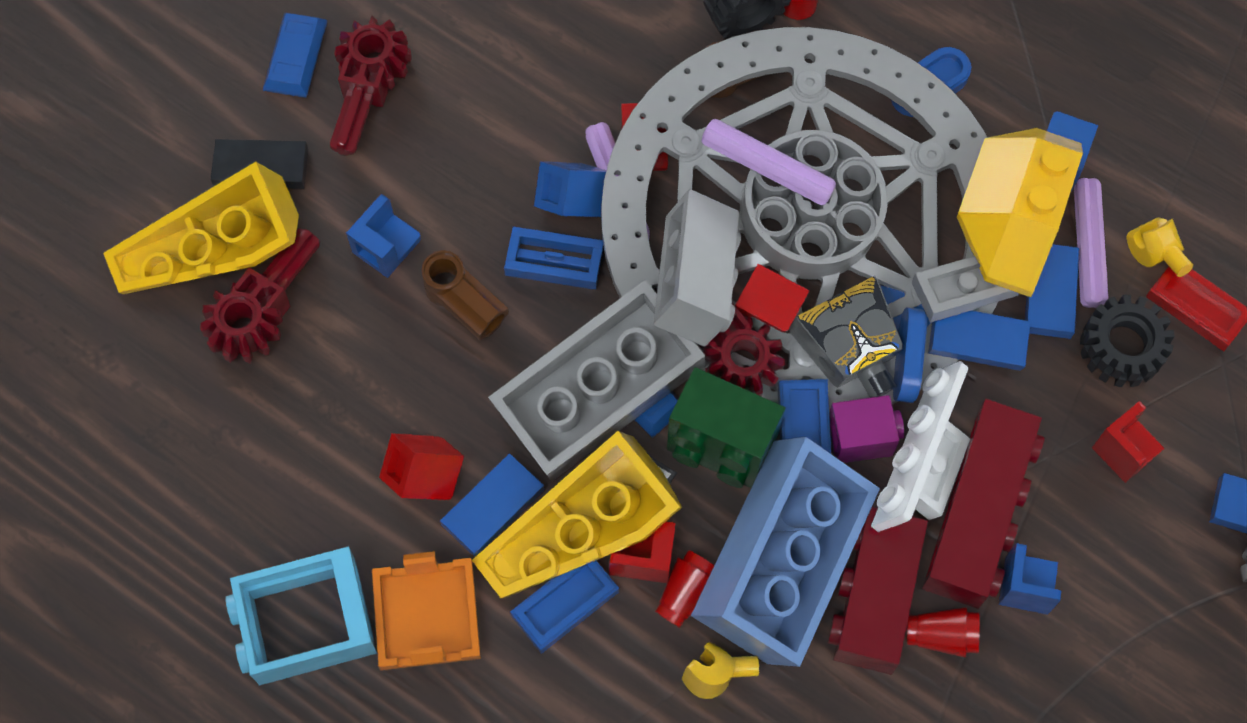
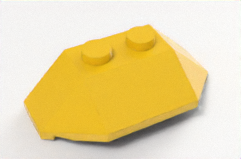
[957,128,1083,297]

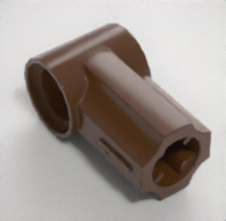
[421,250,509,341]

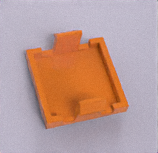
[372,551,481,670]

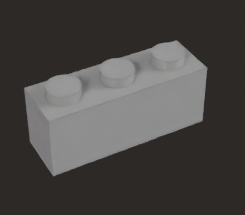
[653,189,741,347]

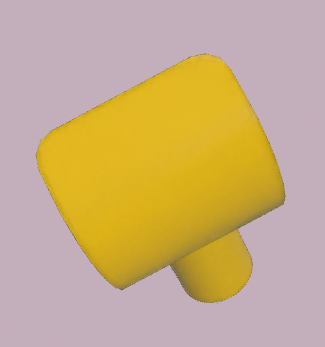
[1126,217,1193,277]
[682,642,759,699]

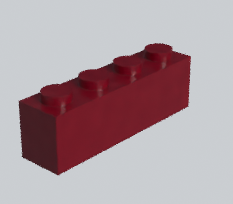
[922,399,1045,609]

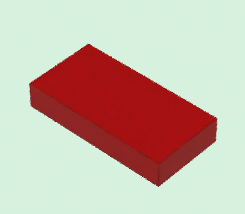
[1146,267,1247,352]

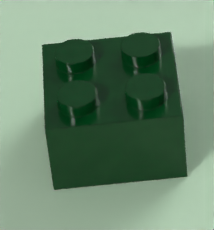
[667,367,786,488]

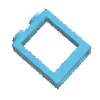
[226,546,377,686]

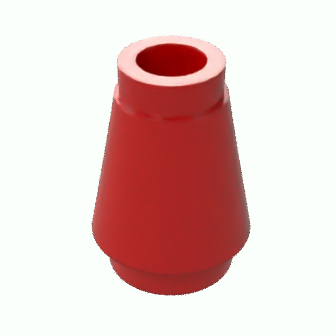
[655,550,715,628]
[907,607,980,658]

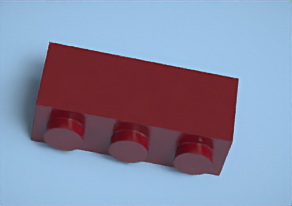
[827,507,928,675]

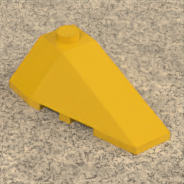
[103,162,299,294]
[472,431,682,598]

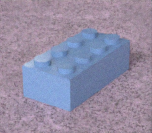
[691,437,880,667]

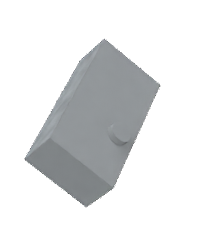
[488,279,705,481]

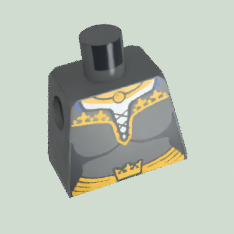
[789,276,903,398]

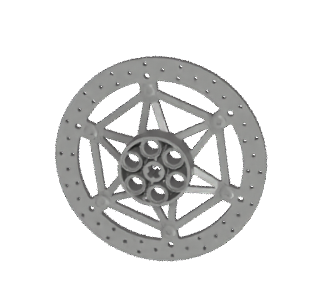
[601,27,998,412]

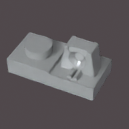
[912,256,1019,323]

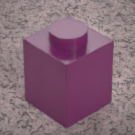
[829,395,904,463]

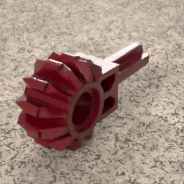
[330,15,412,156]
[200,229,320,364]
[698,303,785,396]

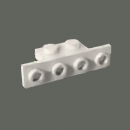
[871,361,970,532]

